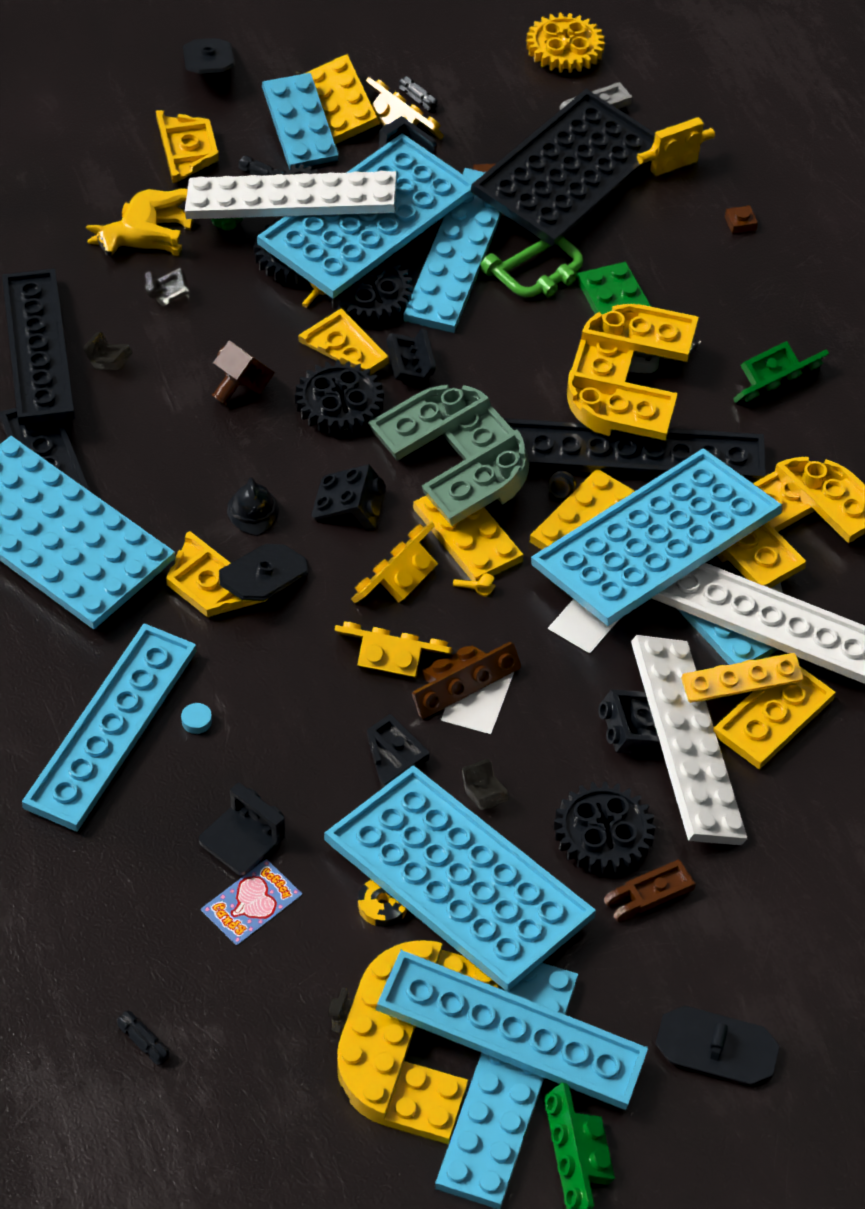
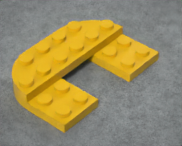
[567,304,699,441]
[717,457,865,588]
[337,941,499,1145]

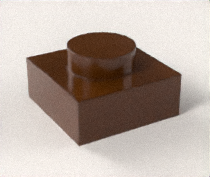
[725,206,758,234]

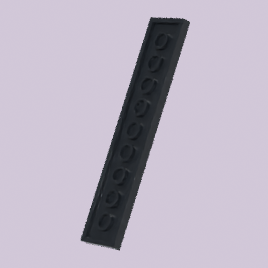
[503,418,766,483]

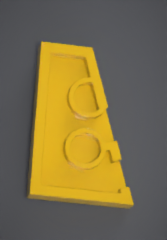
[298,308,389,375]

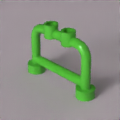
[480,237,584,297]

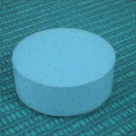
[181,703,212,734]

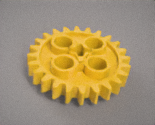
[526,13,605,73]

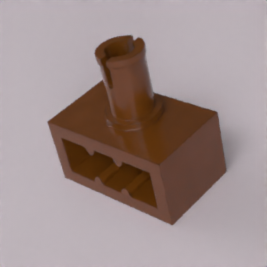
[212,340,275,405]

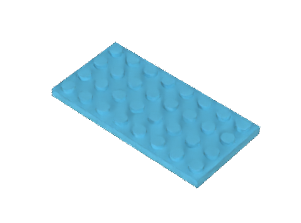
[257,133,474,298]
[0,436,176,630]
[531,448,782,626]
[324,765,596,992]

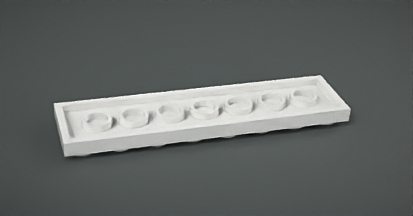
[185,171,397,219]
[652,563,865,684]
[631,635,748,845]

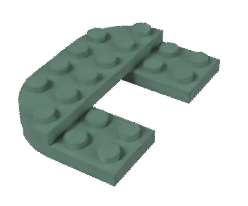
[368,385,529,526]

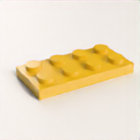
[304,54,380,144]
[529,469,635,550]
[413,496,523,581]
[713,667,836,770]

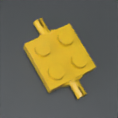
[637,117,715,176]

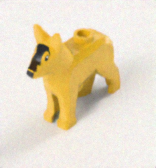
[86,188,194,256]

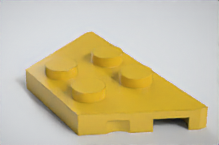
[156,110,219,183]
[166,531,267,617]

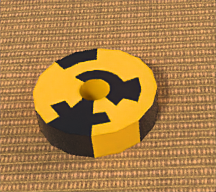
[358,879,408,927]

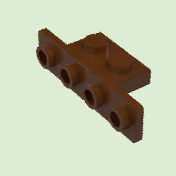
[412,642,521,719]

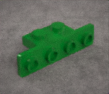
[733,341,830,403]
[544,1083,615,1209]

